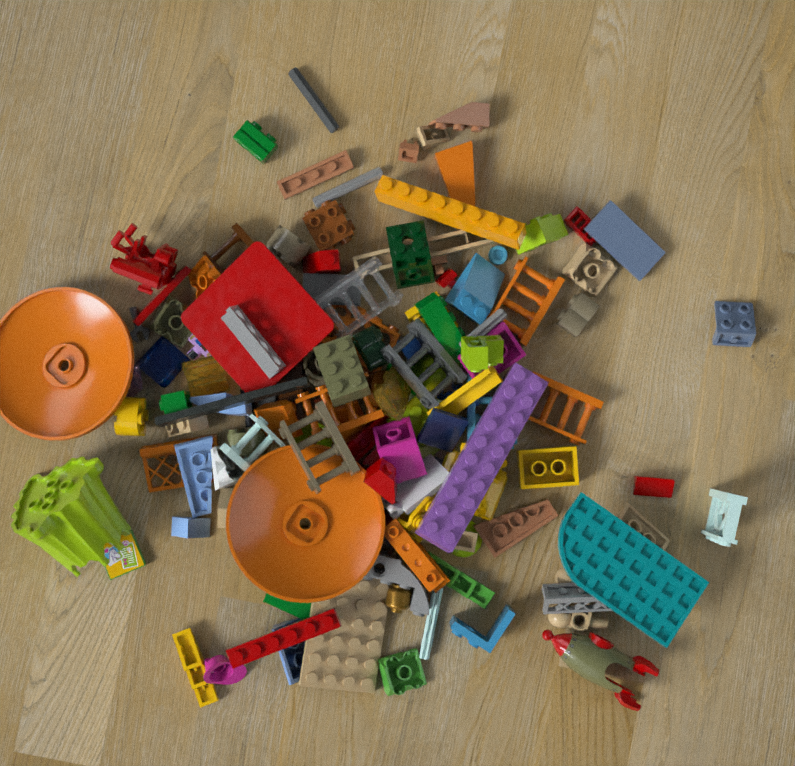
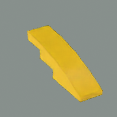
[172,628,219,708]

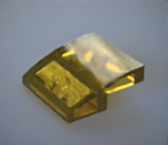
[182,356,230,397]

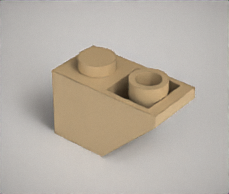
[165,415,209,437]

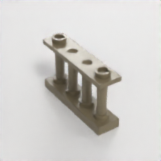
[278,400,360,494]

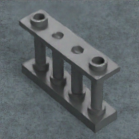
[380,318,467,409]

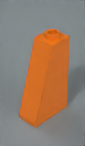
[434,141,476,207]

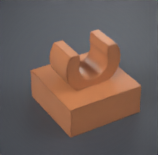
[398,139,419,163]
[431,255,448,275]

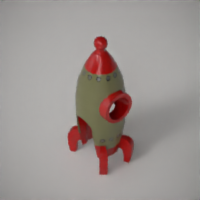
[542,629,660,711]

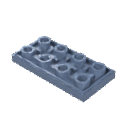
[584,200,666,281]

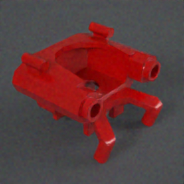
[110,223,178,295]

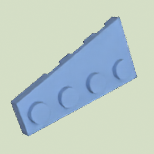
[174,435,213,518]

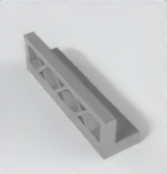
[221,305,286,379]
[542,583,612,614]

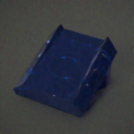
[136,336,191,389]

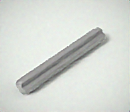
[313,167,383,208]

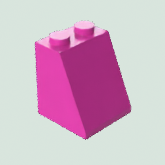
[372,416,427,484]

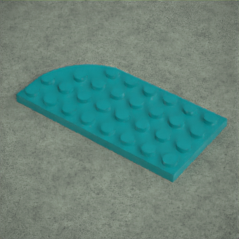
[558,492,709,648]

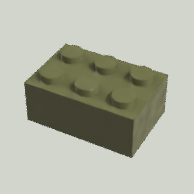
[313,334,371,407]

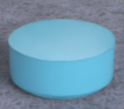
[488,245,508,265]

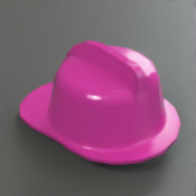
[203,655,247,685]

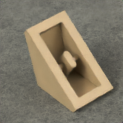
[416,125,451,151]

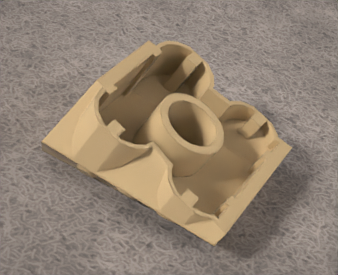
[563,243,617,297]

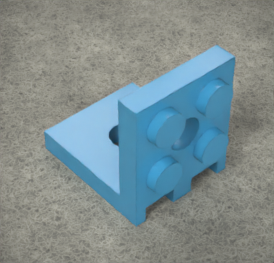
[449,604,516,653]

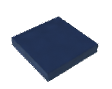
[417,407,469,452]

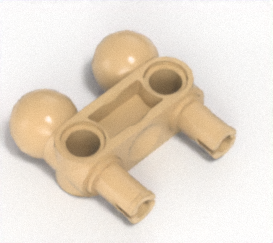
[548,567,608,631]

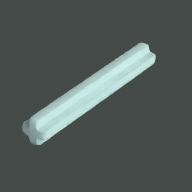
[419,588,443,660]

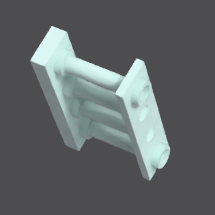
[219,414,286,472]

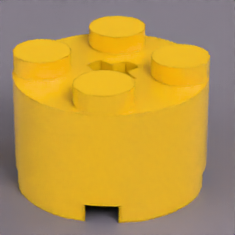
[114,397,149,436]

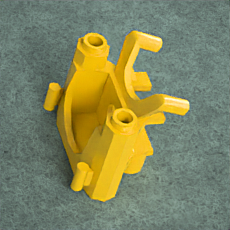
[433,442,508,520]

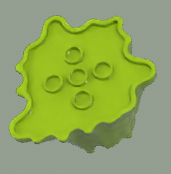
[11,456,131,577]

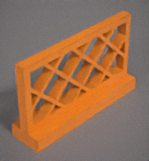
[139,434,219,493]

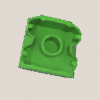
[378,648,427,696]

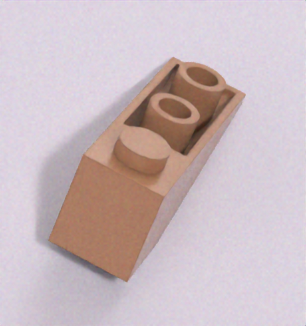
[429,102,490,132]

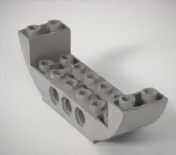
[363,550,429,617]

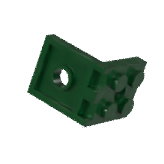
[386,220,435,289]

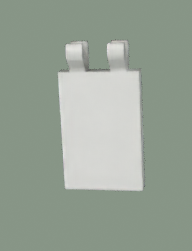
[380,454,449,519]

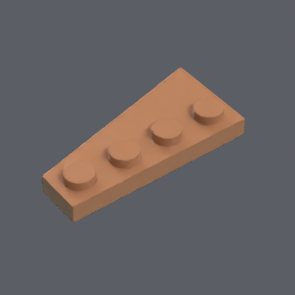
[473,499,559,558]

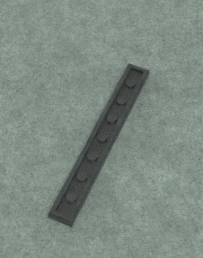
[154,377,310,427]

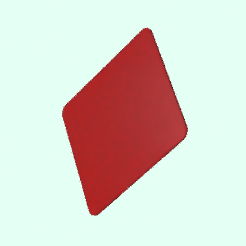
[181,241,334,393]

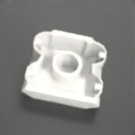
[211,444,243,491]

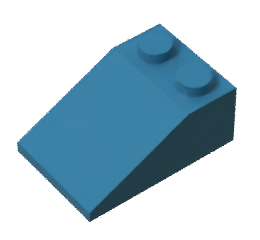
[445,253,505,325]

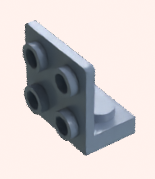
[712,301,756,347]

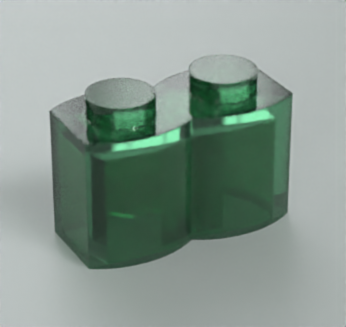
[352,325,388,372]

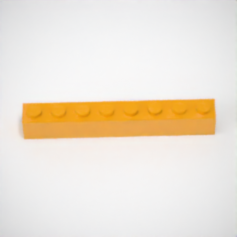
[374,175,527,250]

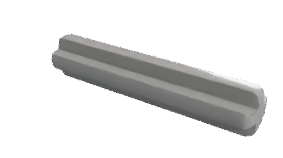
[459,309,507,347]

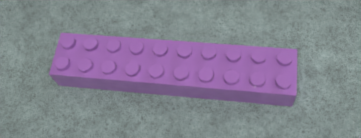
[415,362,549,553]

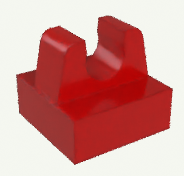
[435,268,457,289]

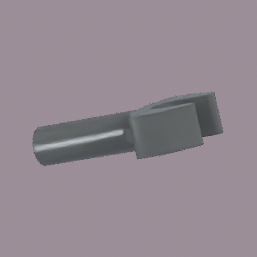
[129,306,150,343]

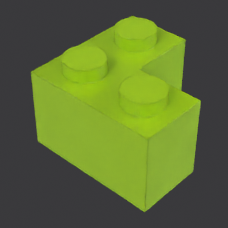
[516,213,568,255]
[461,335,504,373]

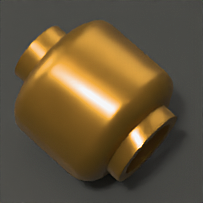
[385,584,412,613]

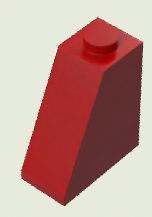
[302,249,342,274]

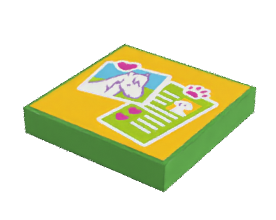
[104,530,147,580]

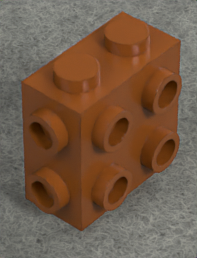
[302,199,356,251]

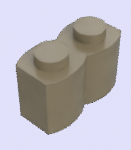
[557,292,600,337]

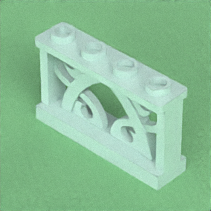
[701,488,748,547]

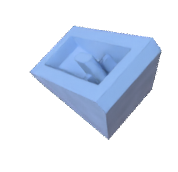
[171,516,211,538]

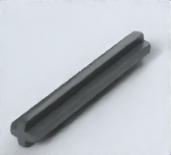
[288,67,340,133]

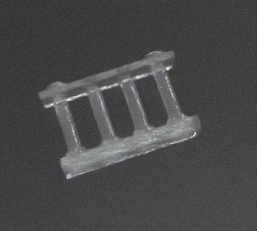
[314,256,404,338]

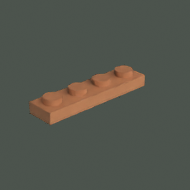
[277,150,354,200]

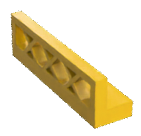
[426,366,503,416]

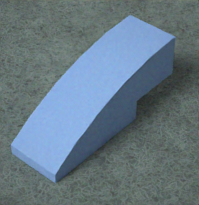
[189,393,252,416]

